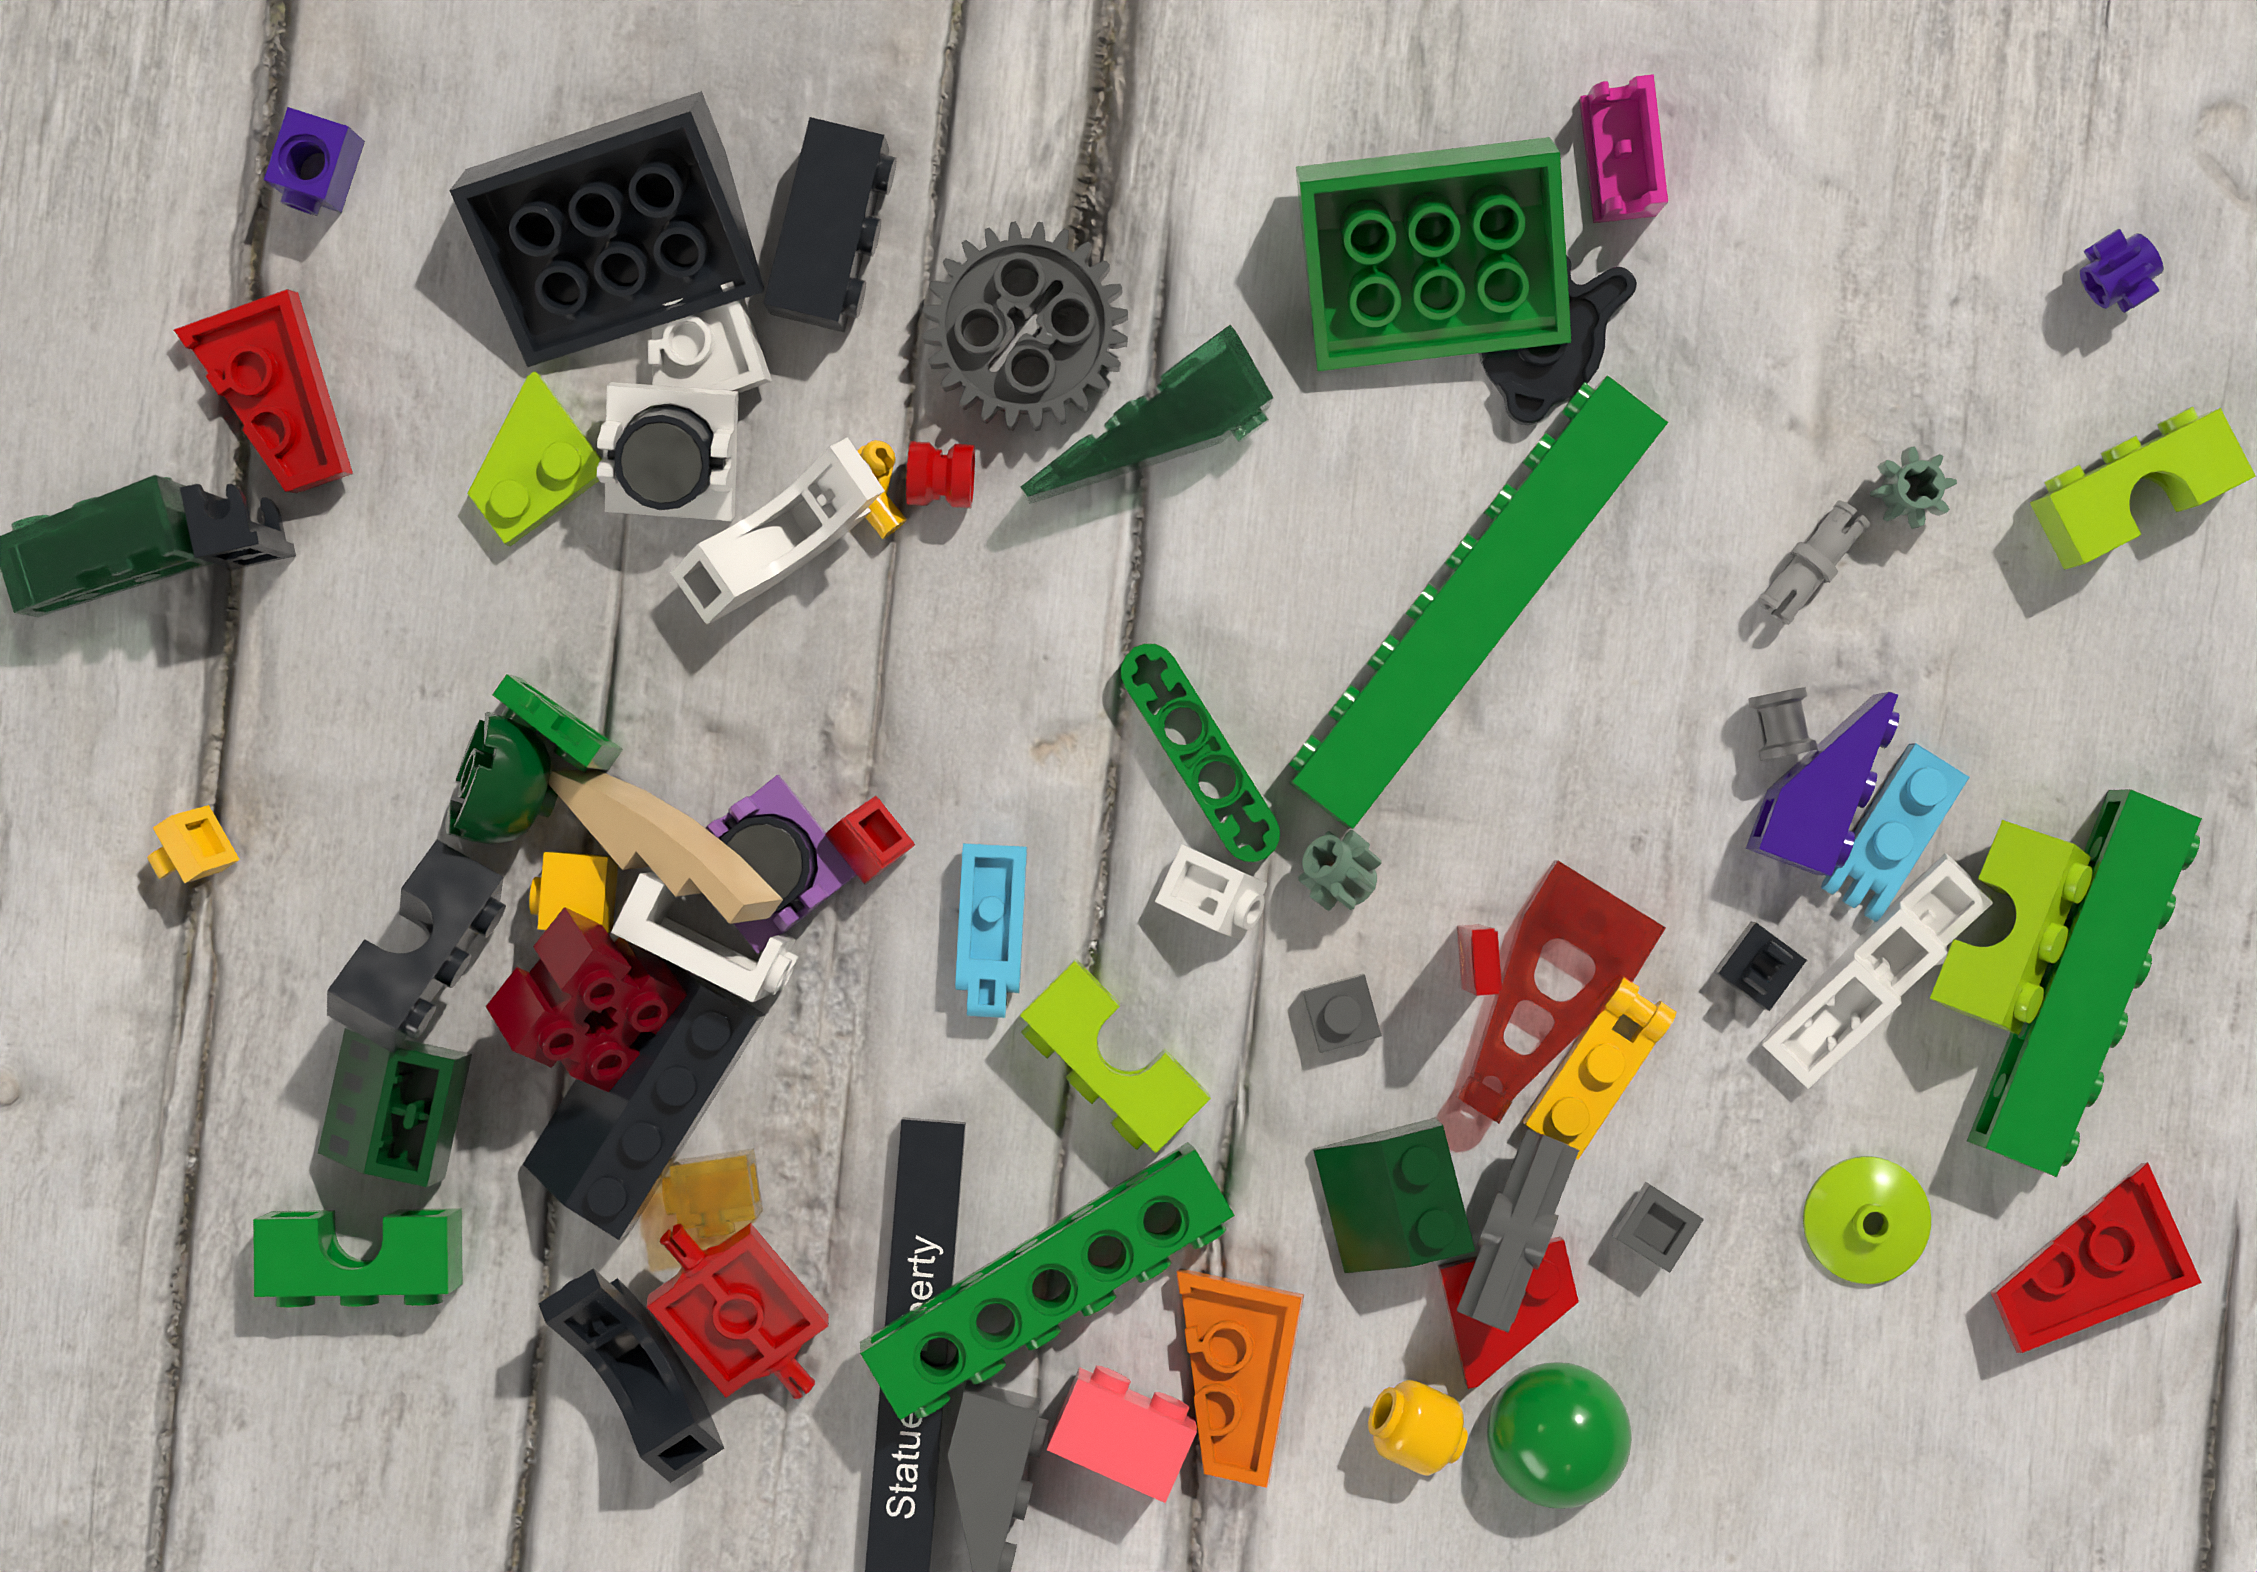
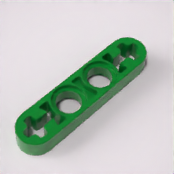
[1121,643,1280,862]

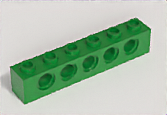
[860,1142,1235,1420]

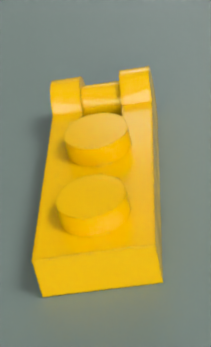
[1522,976,1677,1160]

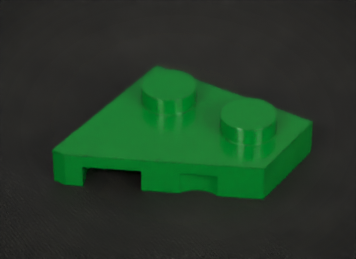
[492,674,623,773]

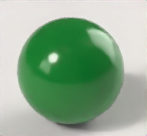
[1487,1362,1632,1509]

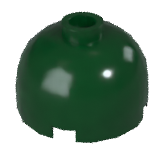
[446,712,558,845]

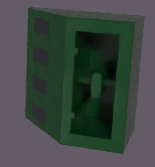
[318,1027,472,1187]

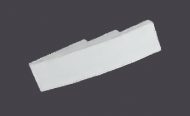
[1762,853,1994,1089]

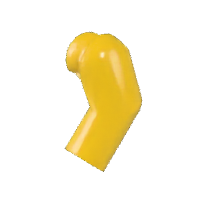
[857,440,907,539]

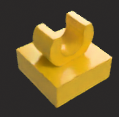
[147,805,240,883]

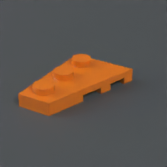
[1177,1268,1304,1488]

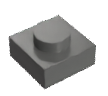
[1302,974,1382,1053]
[1612,1182,1704,1273]

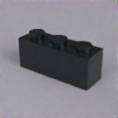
[763,117,897,333]

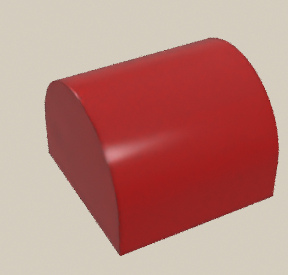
[825,796,915,885]

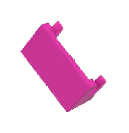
[1579,74,1668,223]

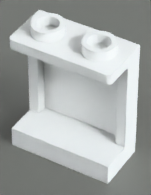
[611,872,799,1002]

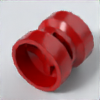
[906,441,975,509]

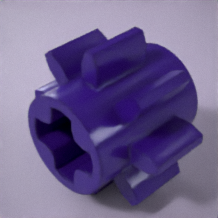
[2080,229,2164,313]

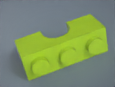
[2030,407,2256,570]
[1930,820,2092,1035]
[1020,958,1211,1153]

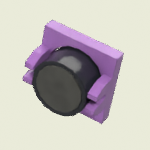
[705,775,857,954]

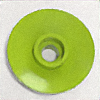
[1803,1156,1931,1284]

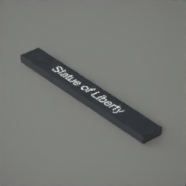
[865,1117,966,1572]

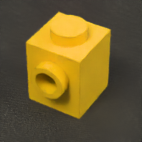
[529,852,618,933]

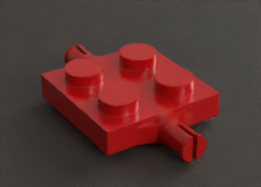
[646,1223,829,1399]

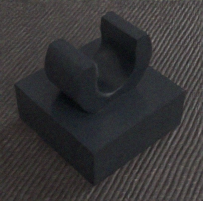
[1714,921,1807,1011]

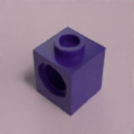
[264,107,365,216]

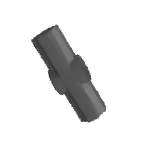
[1456,1129,1579,1332]

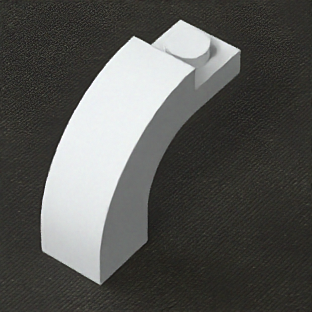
[670,437,885,625]

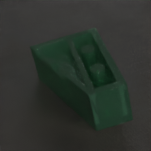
[0,474,213,618]

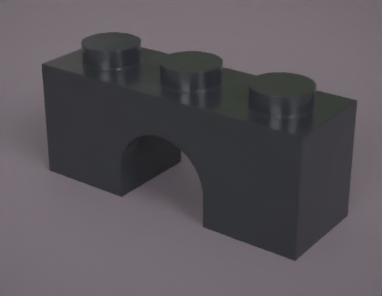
[327,839,506,1054]

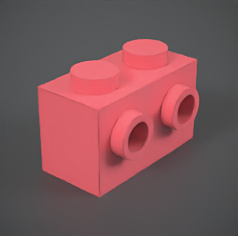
[1047,1365,1197,1503]

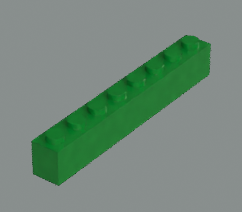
[1288,375,1669,829]

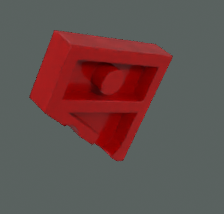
[1437,1236,1579,1389]

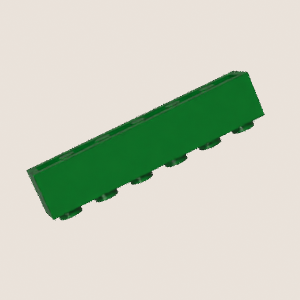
[1967,789,2202,1177]

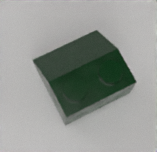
[1313,1118,1475,1273]

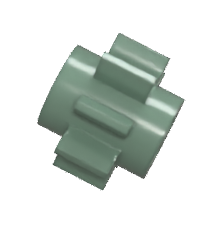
[1870,446,1957,529]
[1298,830,1382,911]

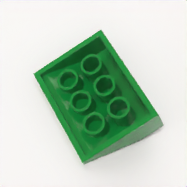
[1296,137,1571,371]

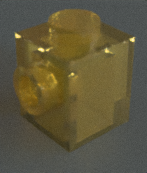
[662,1148,763,1238]

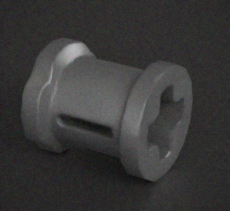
[1748,687,1818,761]

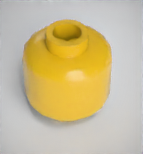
[1368,1379,1468,1476]

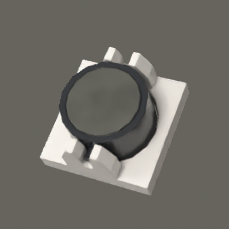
[597,382,739,521]

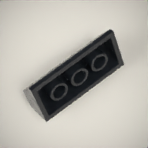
[523,957,766,1240]

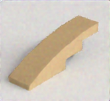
[548,769,783,924]

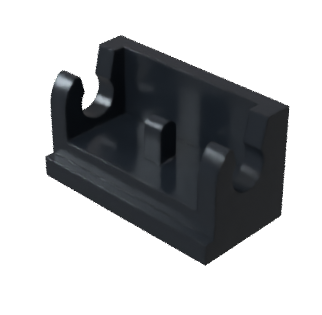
[179,484,296,570]

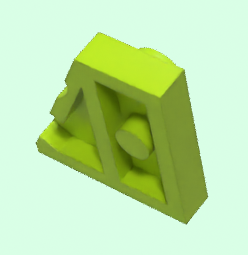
[467,371,602,547]

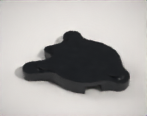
[1479,255,1637,425]

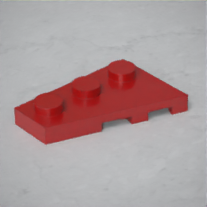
[173,289,353,494]
[1991,1162,2202,1353]

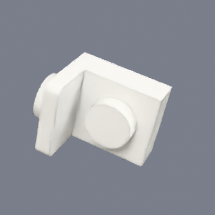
[1155,844,1267,940]

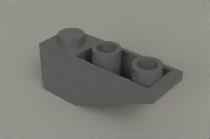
[948,1380,1049,1572]

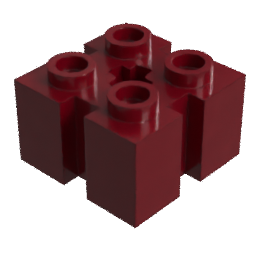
[485,907,687,1093]

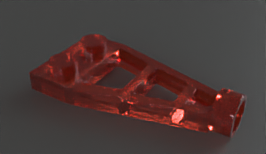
[1456,860,1666,1124]

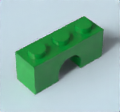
[253,1208,463,1308]

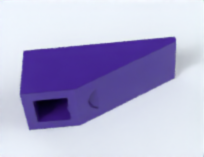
[1745,692,1900,876]

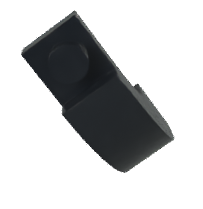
[538,1268,724,1483]

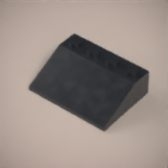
[449,91,764,367]

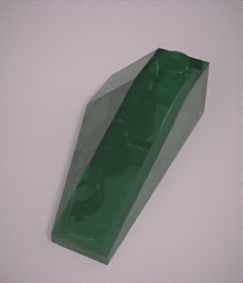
[1020,324,1274,504]

